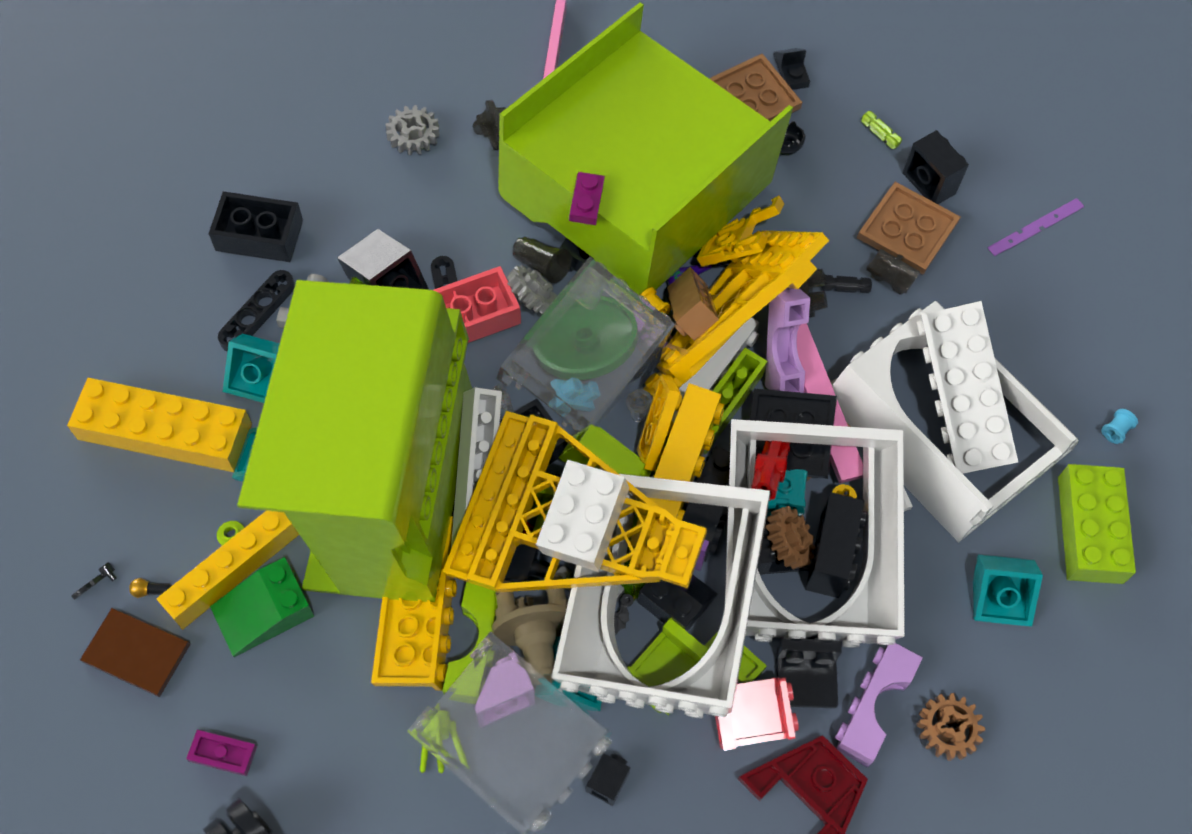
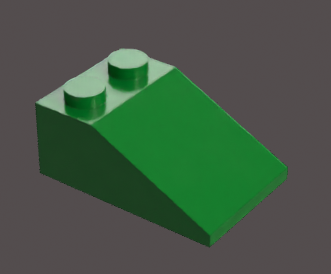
[210,557,315,657]

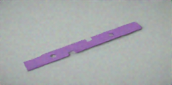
[988,198,1084,256]

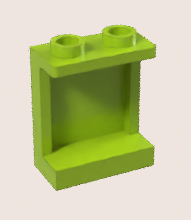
[627,618,709,716]

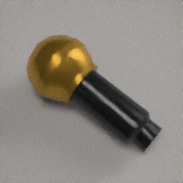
[129,578,172,598]

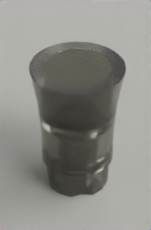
[512,236,571,283]

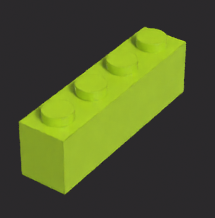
[704,347,768,454]

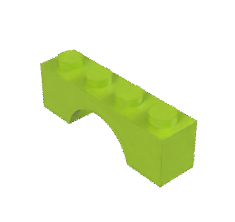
[442,582,498,704]

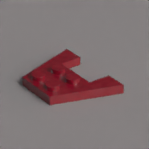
[738,735,868,834]

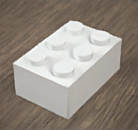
[536,460,629,572]

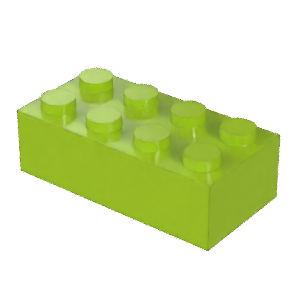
[1058,464,1136,584]

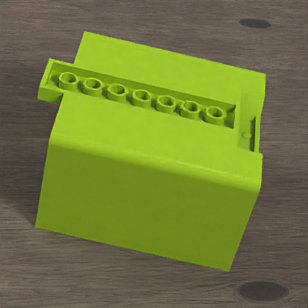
[498,2,793,300]
[237,280,472,602]

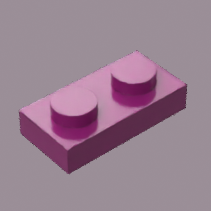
[569,172,605,225]
[186,730,257,777]

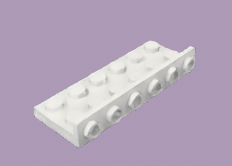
[917,301,1018,474]

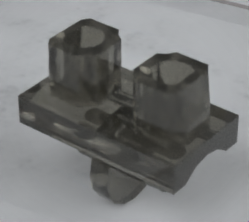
[472,100,506,150]
[866,249,920,295]
[799,269,828,318]

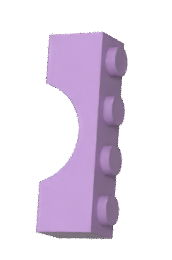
[765,288,810,393]
[835,643,923,767]

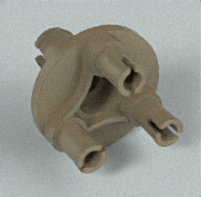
[492,575,569,685]

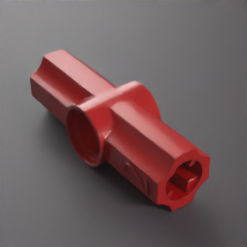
[751,441,790,501]

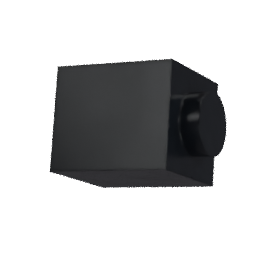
[586,753,631,806]

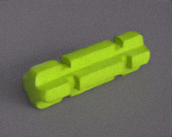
[861,111,902,150]

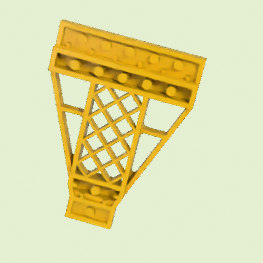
[642,230,830,399]
[442,411,707,593]

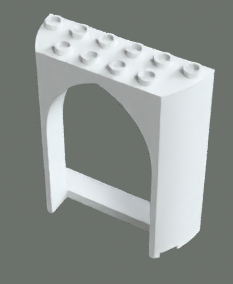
[831,301,1079,543]
[725,419,904,648]
[552,474,770,718]

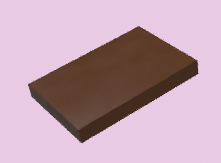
[80,608,190,698]

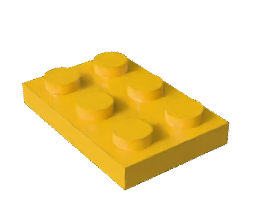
[637,374,682,471]

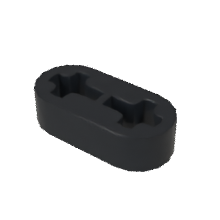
[431,256,457,289]

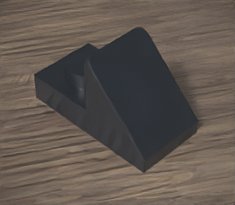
[773,48,810,90]

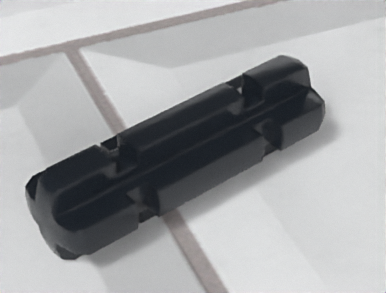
[821,275,872,293]

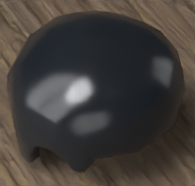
[780,121,806,154]

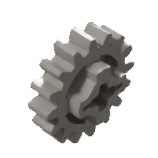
[386,105,440,155]
[507,265,559,315]

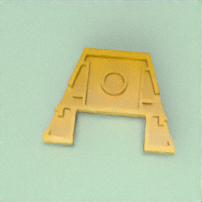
[697,195,784,267]

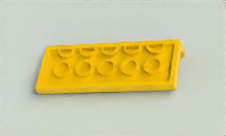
[371,516,457,691]

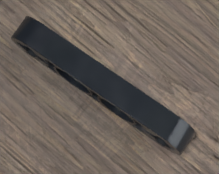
[217,270,295,352]

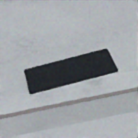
[638,347,663,392]

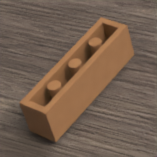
[667,267,719,341]

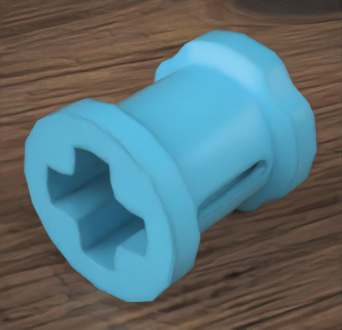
[1101,409,1138,444]

